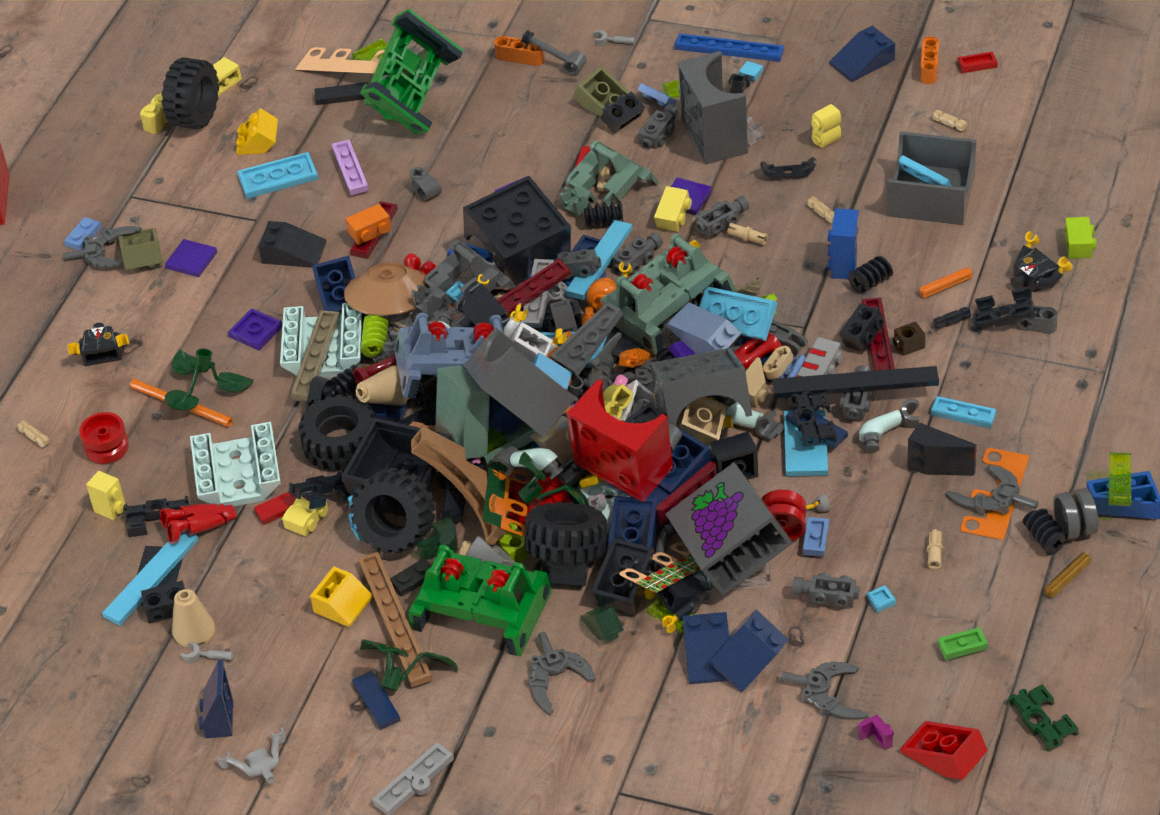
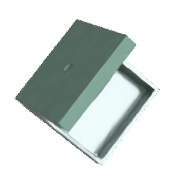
[435,365,537,465]

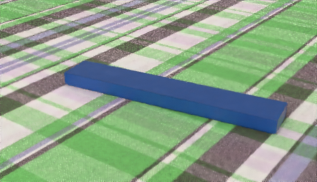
[675,34,784,62]

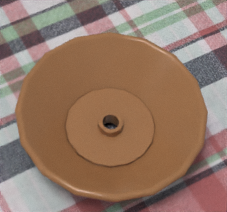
[344,262,429,316]

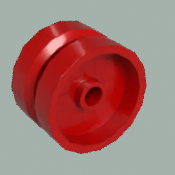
[79,412,129,464]
[762,489,806,541]

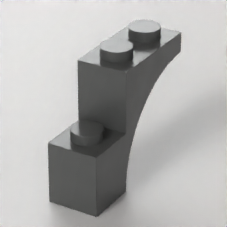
[550,299,578,332]

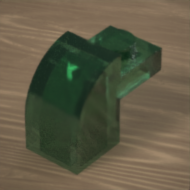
[417,517,458,560]

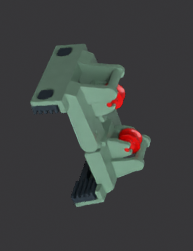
[600,233,736,355]

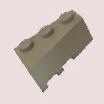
[529,416,579,484]

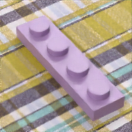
[332,139,369,195]

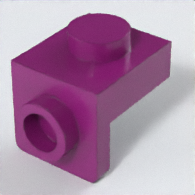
[858,714,894,750]

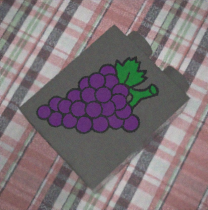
[666,462,793,595]

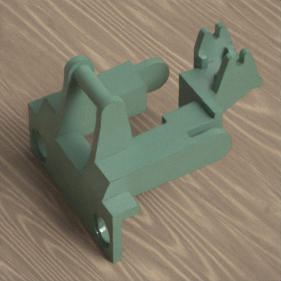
[560,140,659,217]

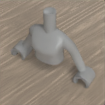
[217,727,286,784]

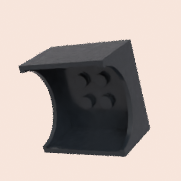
[463,176,571,283]

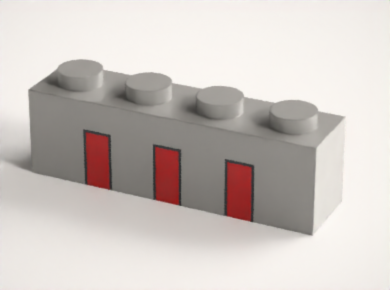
[788,337,843,407]

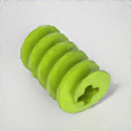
[361,315,389,358]

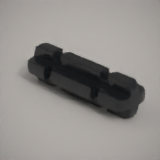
[933,307,971,329]

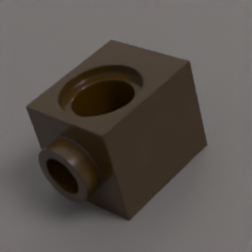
[892,321,925,356]

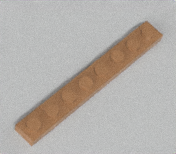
[358,552,432,688]

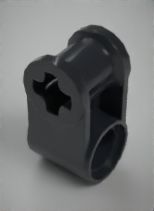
[305,376,337,410]

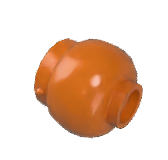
[586,278,616,311]

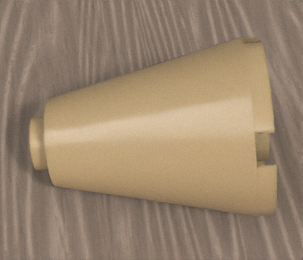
[356,366,409,406]
[172,589,215,647]

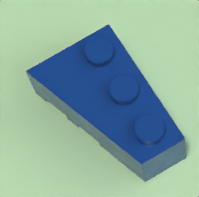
[828,208,859,279]
[1086,471,1160,519]

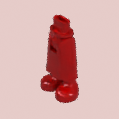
[160,503,237,544]

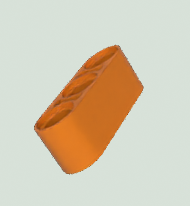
[494,36,545,66]
[921,36,939,84]

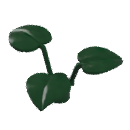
[164,348,254,411]
[518,446,589,507]
[360,639,458,691]

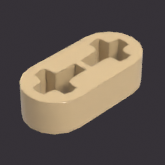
[763,346,793,380]

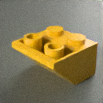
[236,108,278,155]
[310,566,373,627]

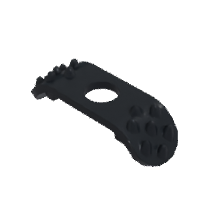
[760,157,817,179]
[440,479,465,526]

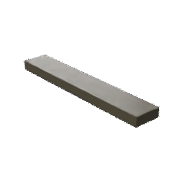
[290,310,340,401]

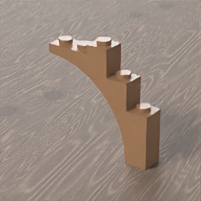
[411,426,509,545]

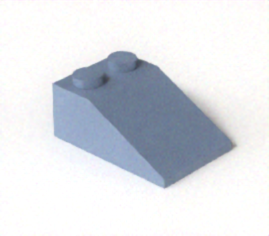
[666,302,741,354]

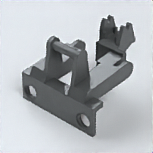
[412,240,516,318]

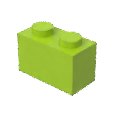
[1065,217,1096,259]

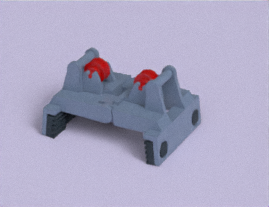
[394,313,503,399]

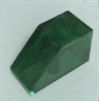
[580,606,624,642]

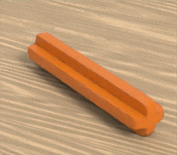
[919,267,972,298]

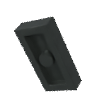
[390,558,432,597]

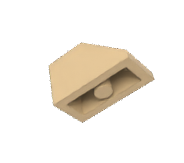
[746,357,768,408]

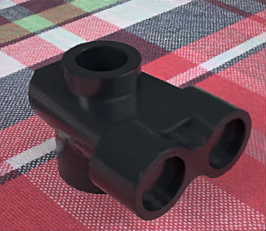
[728,74,751,94]

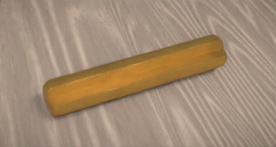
[1044,552,1091,598]

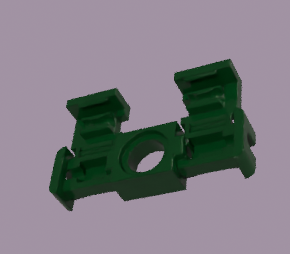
[1009,684,1079,752]

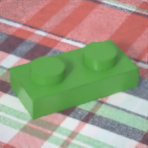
[938,627,988,660]

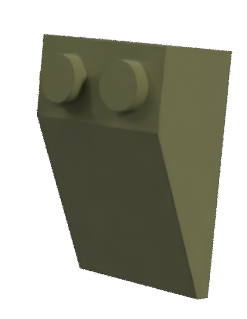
[572,66,630,117]
[118,227,163,271]

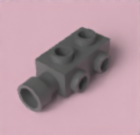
[638,105,679,149]
[695,196,749,238]
[612,232,663,277]
[556,249,601,279]
[840,365,874,420]
[792,573,860,608]

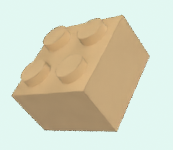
[676,396,727,446]

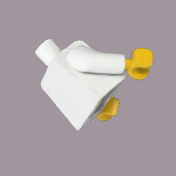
[503,304,567,357]

